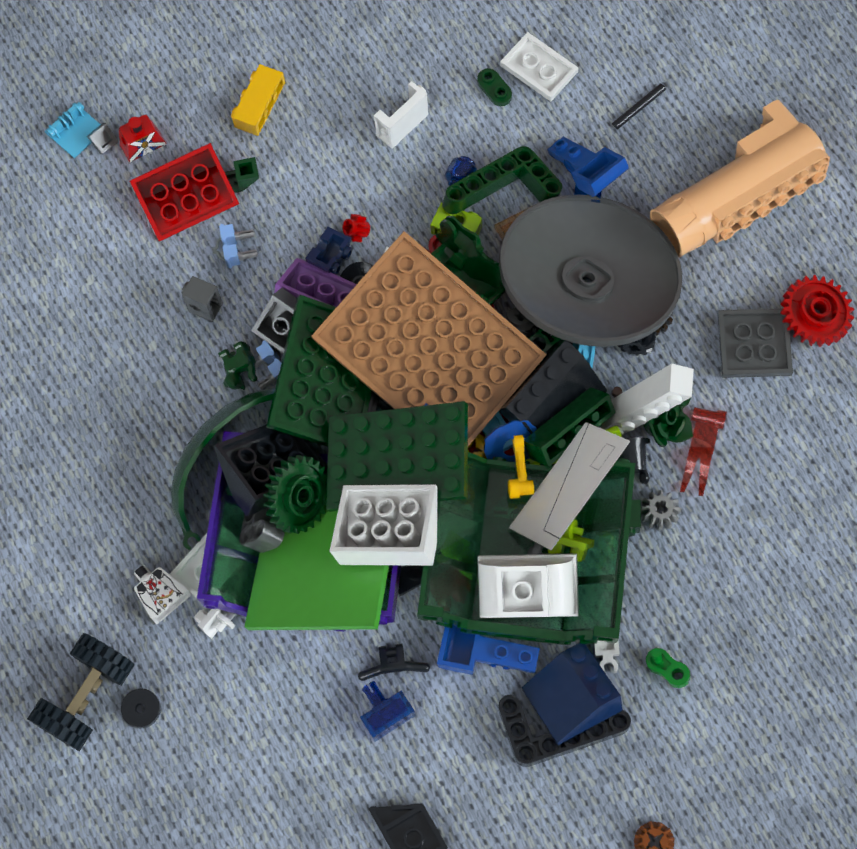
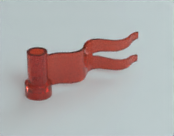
[680,407,727,497]

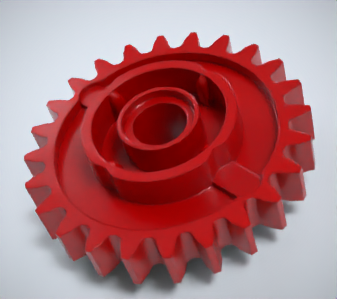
[780,275,854,347]

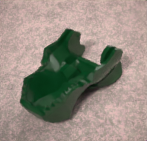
[431,216,505,306]

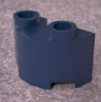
[305,227,353,275]

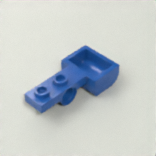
[547,136,629,197]
[437,625,540,675]

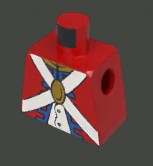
[119,114,166,162]

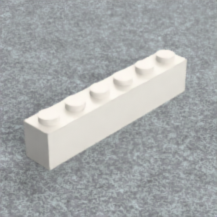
[601,364,694,436]

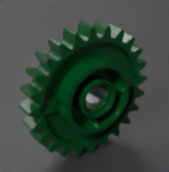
[263,455,327,534]

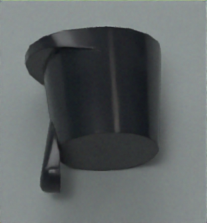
[619,437,650,484]

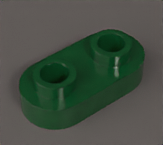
[477,68,512,106]

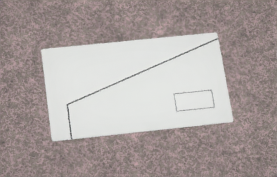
[509,422,630,550]

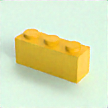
[231,64,285,136]

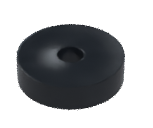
[121,688,161,729]

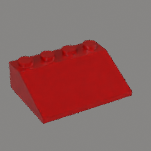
[130,143,239,242]

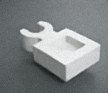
[594,641,620,673]

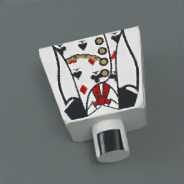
[134,565,191,625]

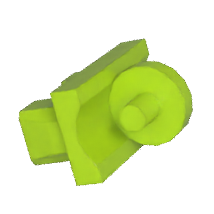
[548,519,595,562]

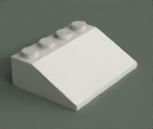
[330,485,437,566]

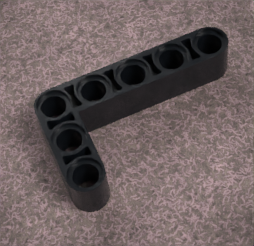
[498,695,631,767]

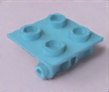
[44,102,101,158]

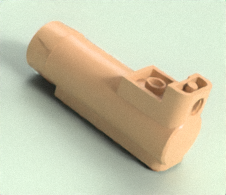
[650,100,830,258]

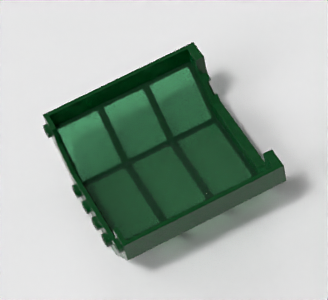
[417,452,636,645]

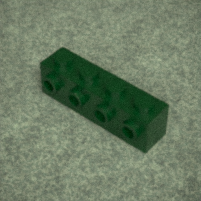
[524,387,616,467]

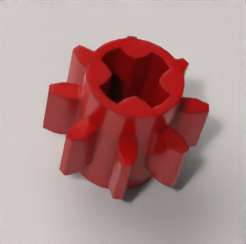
[342,214,370,242]

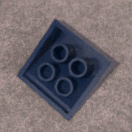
[521,643,623,745]

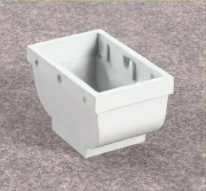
[478,553,579,618]

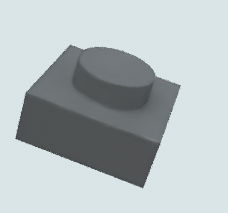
[86,123,119,154]

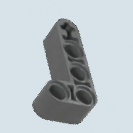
[239,508,285,553]

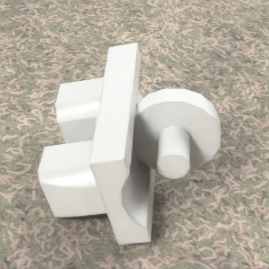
[194,592,239,639]

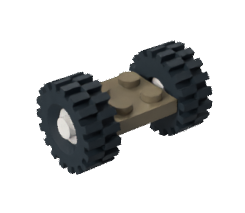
[27,633,135,751]

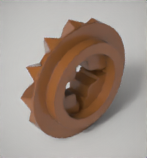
[634,821,674,849]

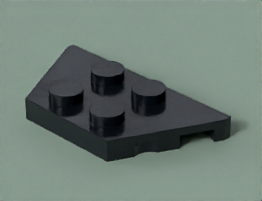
[368,803,448,849]

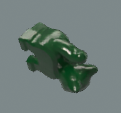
[218,341,258,390]

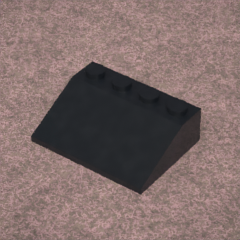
[499,340,608,434]
[213,424,328,517]

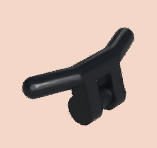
[358,643,430,681]

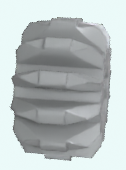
[641,490,681,531]

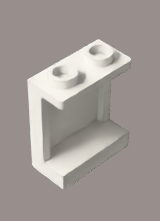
[374,81,428,149]

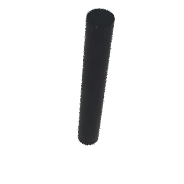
[612,83,666,130]

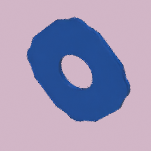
[484,420,537,462]

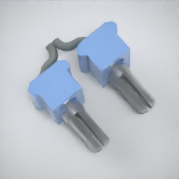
[212,224,258,269]
[255,340,284,390]

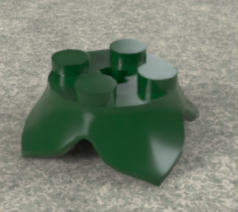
[643,398,693,447]

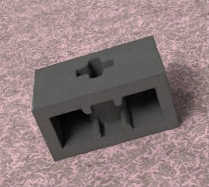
[181,276,223,322]

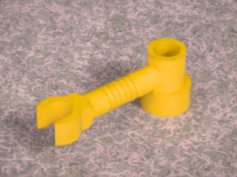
[508,435,534,499]

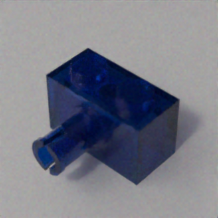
[360,681,416,742]

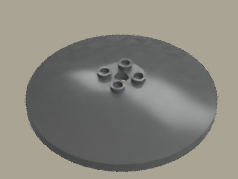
[499,195,682,347]

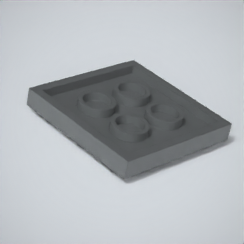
[717,308,793,378]

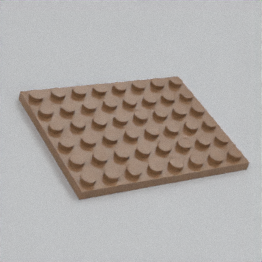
[311,231,547,446]

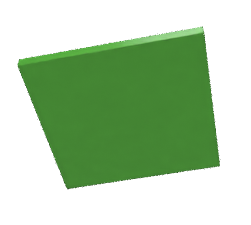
[244,497,389,630]

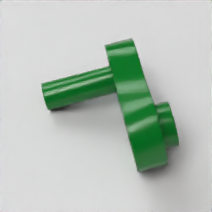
[646,648,690,688]

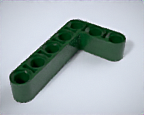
[442,146,563,214]

